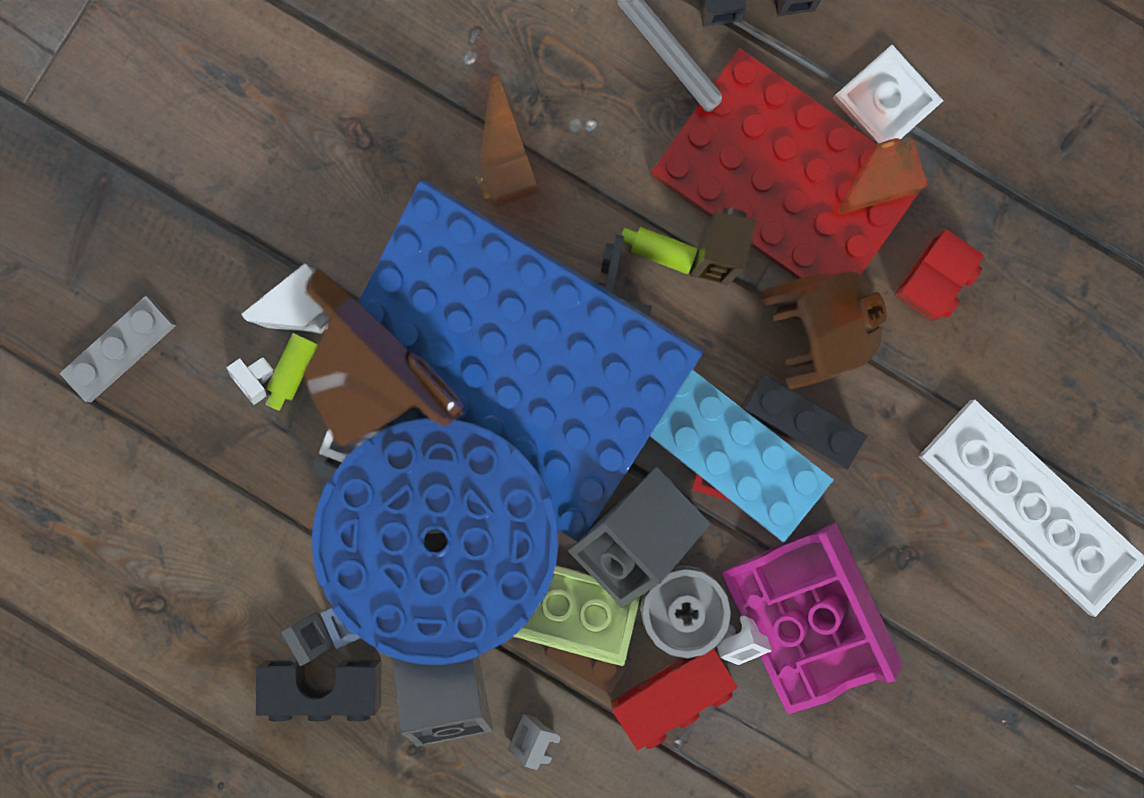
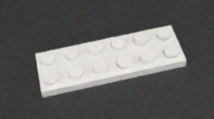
[918,400,1144,617]

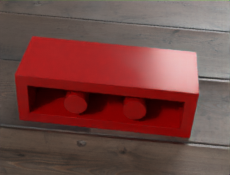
[611,648,738,751]

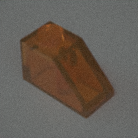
[839,138,927,214]

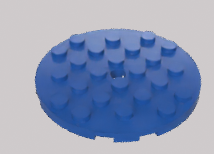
[312,419,558,665]

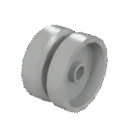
[639,563,731,658]

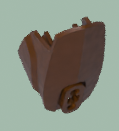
[303,268,464,446]
[762,271,887,390]

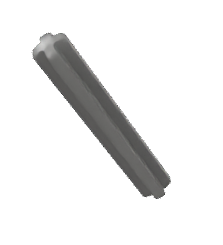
[617,0,722,111]

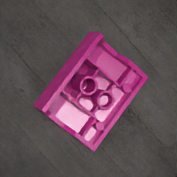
[722,521,903,715]

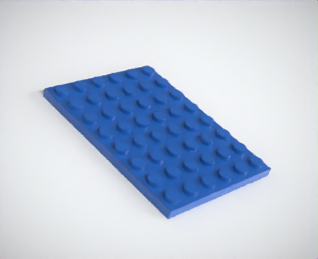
[358,179,704,541]

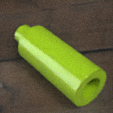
[622,227,698,275]
[266,333,318,411]

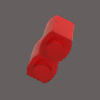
[894,228,984,321]

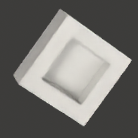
[227,357,273,405]
[717,616,772,665]

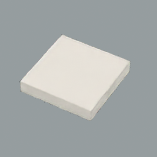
[832,45,943,151]

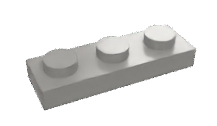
[59,296,176,402]

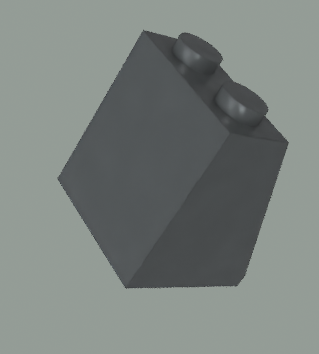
[568,467,711,608]
[393,656,493,747]

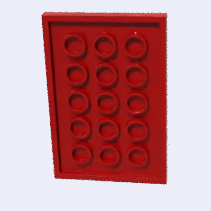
[650,48,928,279]

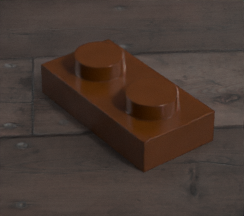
[544,646,631,694]

